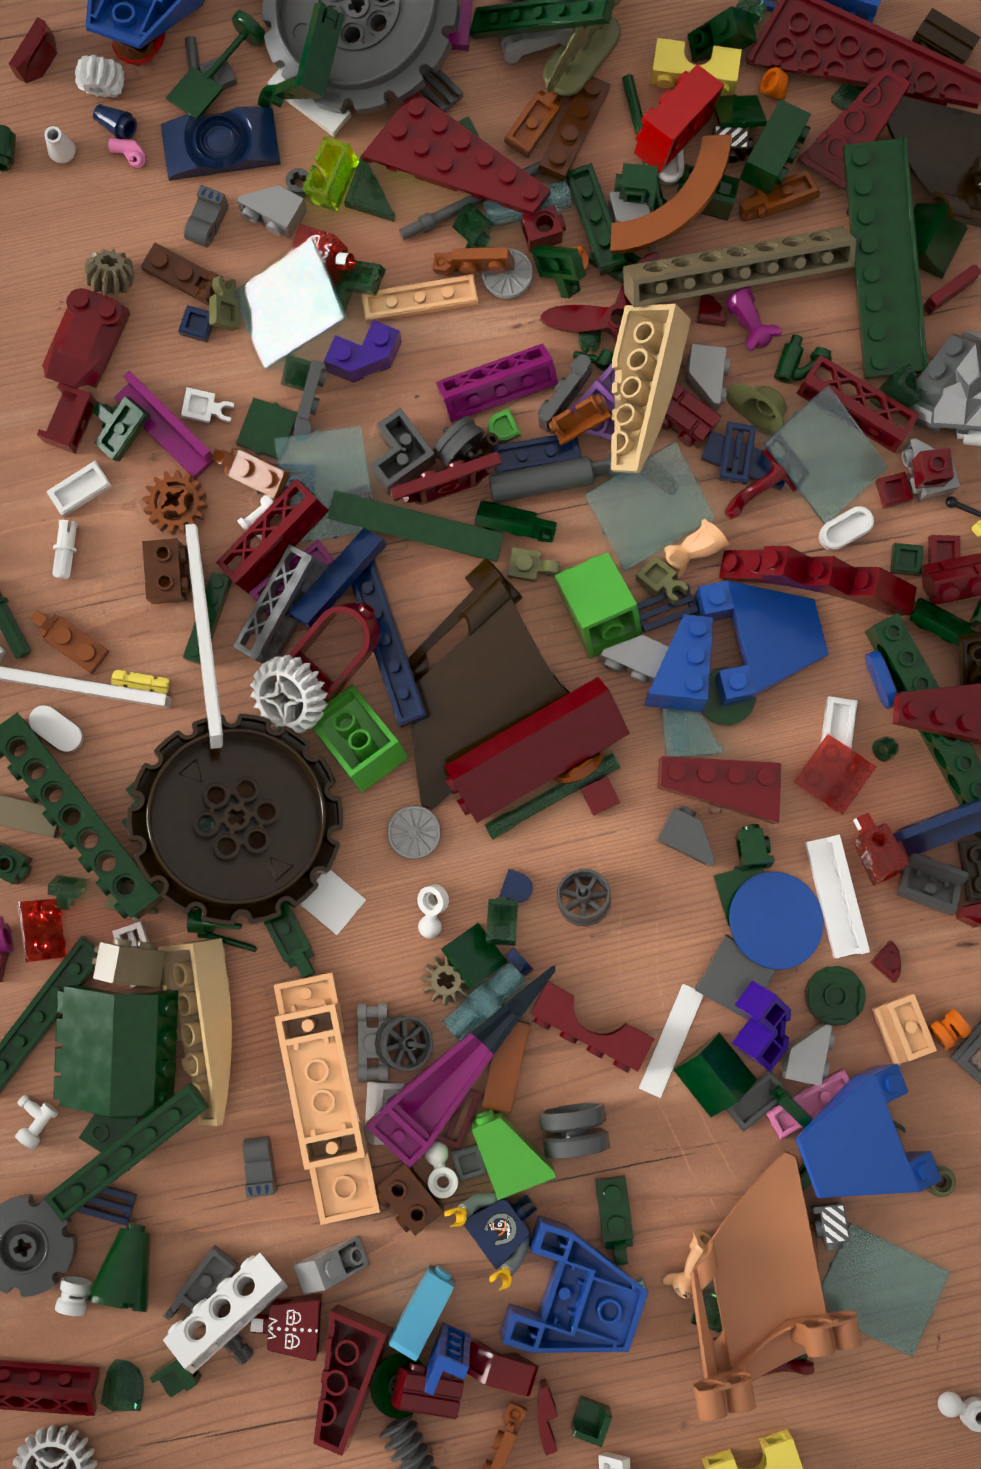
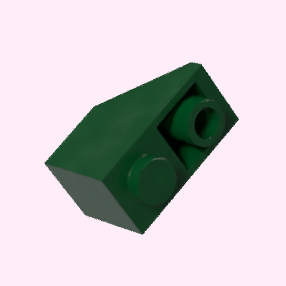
[687,6,757,62]

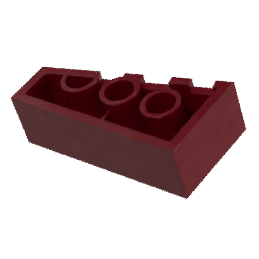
[657,756,781,824]
[313,1304,393,1456]

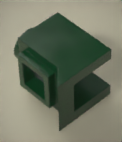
[614,163,658,210]

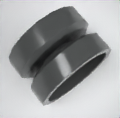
[539,1103,610,1158]

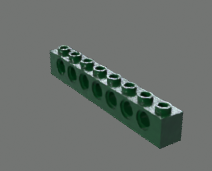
[865,613,981,838]
[0,712,163,922]

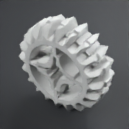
[250,655,328,735]
[12,1424,97,1469]

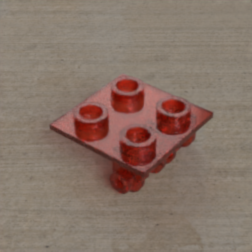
[794,734,877,815]
[18,898,66,963]

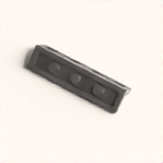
[233,544,329,664]

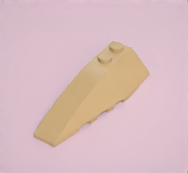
[611,304,691,473]
[158,938,232,1126]

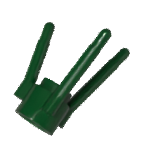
[187,909,257,952]

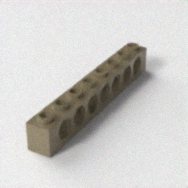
[623,226,856,308]

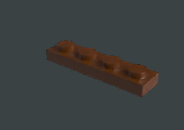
[538,76,611,182]

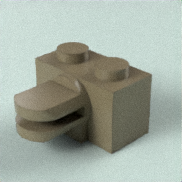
[91,938,166,988]

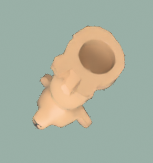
[664,519,729,579]
[663,1230,712,1299]

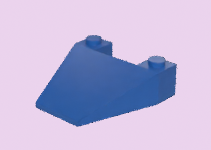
[86,0,205,49]
[694,581,829,707]
[795,1063,942,1198]
[499,1215,648,1353]

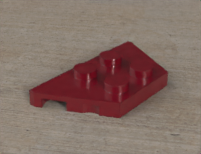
[390,451,502,505]

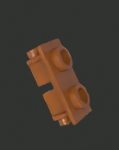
[548,394,612,446]

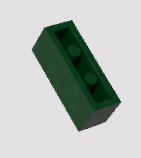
[740,99,811,194]

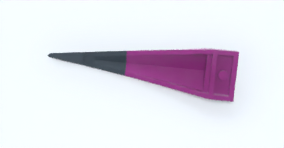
[366,966,556,1168]

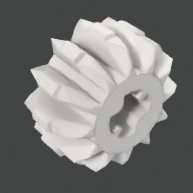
[75,55,125,98]

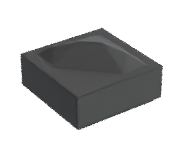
[199,57,237,89]

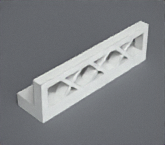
[804,835,870,958]

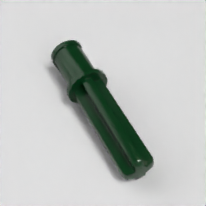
[0,591,31,659]

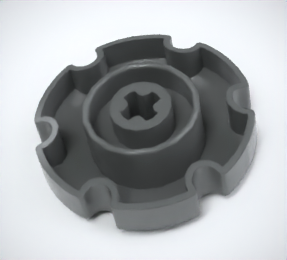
[0,1194,77,1297]

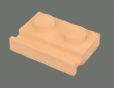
[871,993,937,1065]

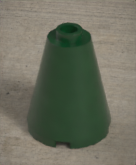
[86,1223,150,1312]

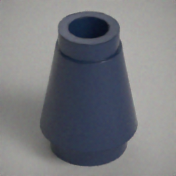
[93,104,137,140]

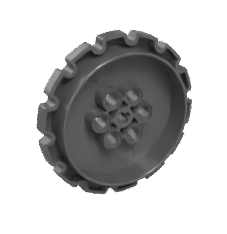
[262,0,461,115]

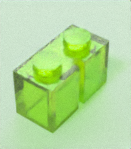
[302,136,359,212]

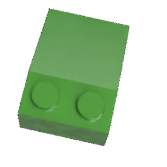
[312,685,408,793]

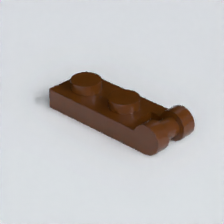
[141,242,224,305]

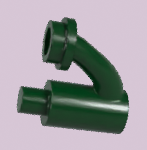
[774,334,832,384]

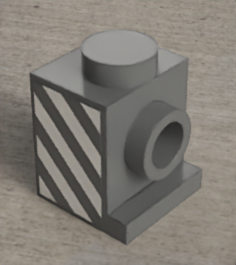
[811,1202,851,1250]

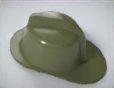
[725,384,788,436]

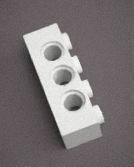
[163,1253,288,1374]

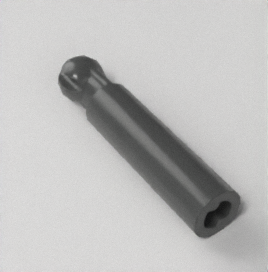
[488,453,630,504]

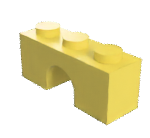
[650,38,742,96]
[701,1429,803,1469]

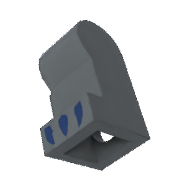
[184,185,229,248]
[243,1136,278,1198]

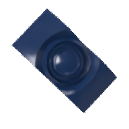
[161,107,281,181]

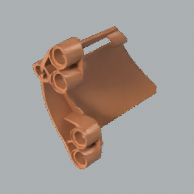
[690,1151,862,1421]

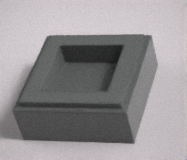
[451,1144,488,1182]

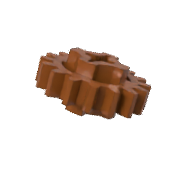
[142,470,208,535]

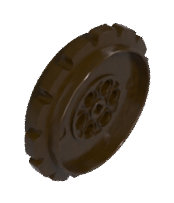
[127,714,343,926]

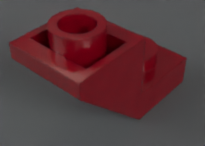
[467,1341,539,1396]

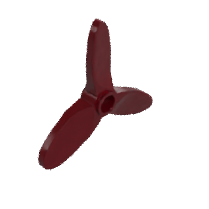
[540,253,661,344]

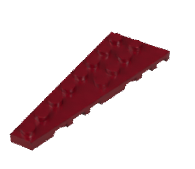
[746,0,981,109]

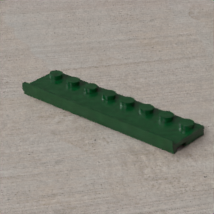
[842,137,928,379]

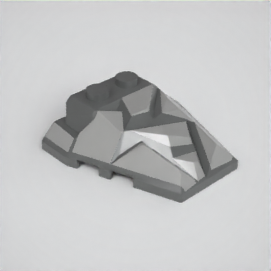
[907,329,981,434]

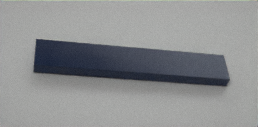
[352,559,428,728]

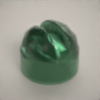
[578,332,601,353]
[872,736,899,762]

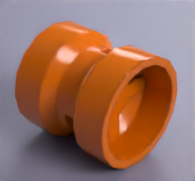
[928,1009,972,1051]

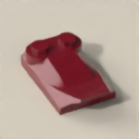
[42,288,130,389]

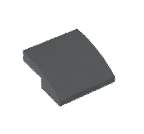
[695,934,776,1020]

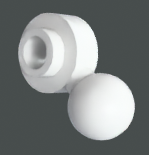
[417,884,449,939]
[425,1141,458,1198]
[938,1391,981,1432]

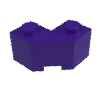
[324,320,402,383]
[732,980,791,1072]

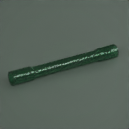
[484,753,621,840]

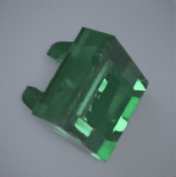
[736,0,768,25]
[48,875,86,910]

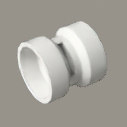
[55,1276,92,1316]

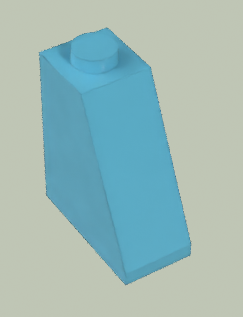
[389,1265,455,1361]

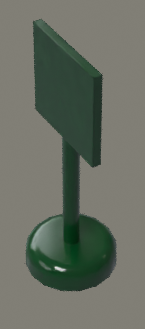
[166,10,265,120]

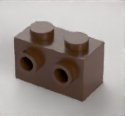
[142,538,190,604]
[377,1162,444,1236]

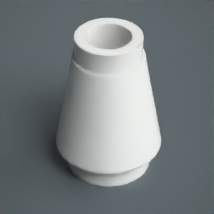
[44,126,76,163]

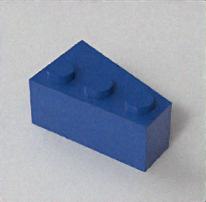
[644,614,713,712]

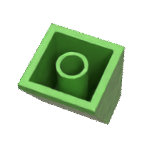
[555,552,642,659]
[472,1109,556,1200]

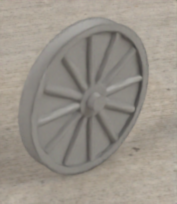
[482,248,533,299]
[388,806,441,859]

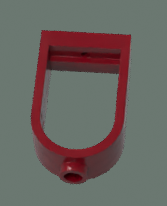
[289,602,380,702]

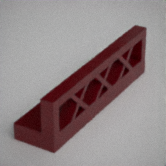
[796,355,919,453]
[216,479,329,594]
[0,1360,100,1416]

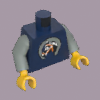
[444,1192,538,1291]

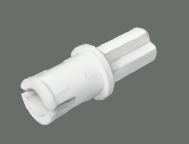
[52,520,78,579]

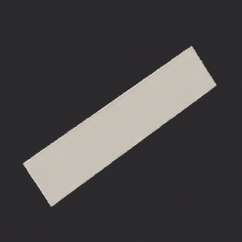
[639,984,704,1098]

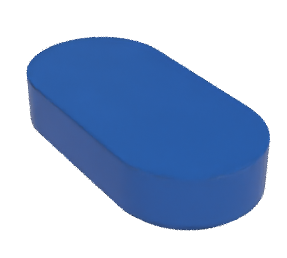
[865,650,898,709]

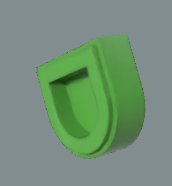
[488,408,521,443]

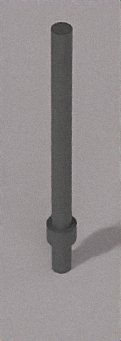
[399,160,542,240]

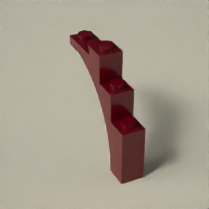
[719,546,917,615]

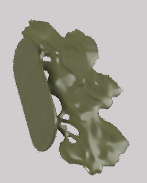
[543,0,621,96]

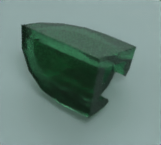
[870,363,921,409]
[101,1359,144,1411]

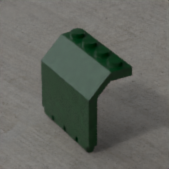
[53,985,178,1117]

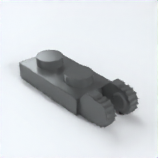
[538,354,592,432]
[293,360,328,442]
[163,1245,239,1321]

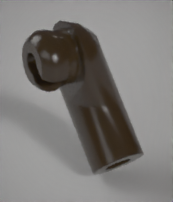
[465,433,499,462]

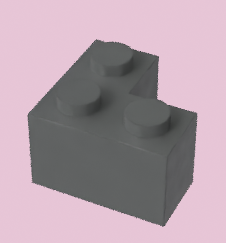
[370,407,436,496]

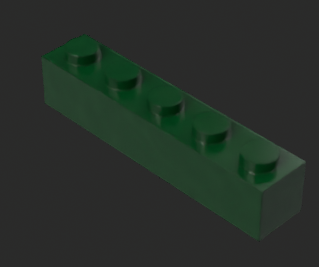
[183,572,232,665]

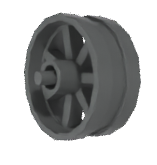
[433,416,485,469]
[557,869,611,927]
[375,1015,433,1071]

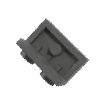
[896,853,969,916]

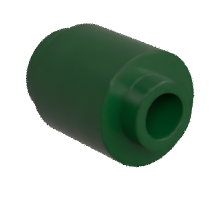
[0,125,16,172]

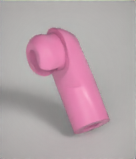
[108,138,146,168]

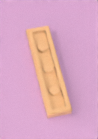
[361,274,478,323]

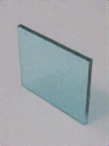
[233,239,347,369]
[763,386,888,524]
[274,425,374,542]
[584,442,715,570]
[822,1223,950,1357]

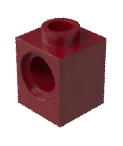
[521,205,566,252]
[912,448,954,489]

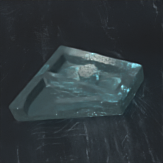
[661,708,723,757]

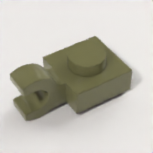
[508,547,560,582]

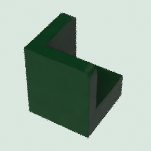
[150,1357,202,1397]
[571,1395,612,1447]

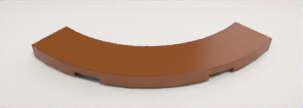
[610,135,732,254]

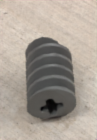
[379,1414,438,1469]

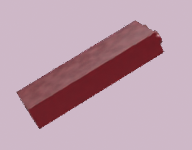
[444,677,630,823]

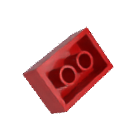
[634,64,724,174]

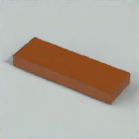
[482,1021,530,1114]

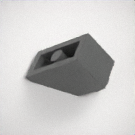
[656,806,715,867]

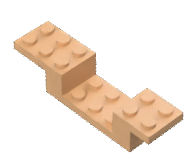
[274,972,381,1225]

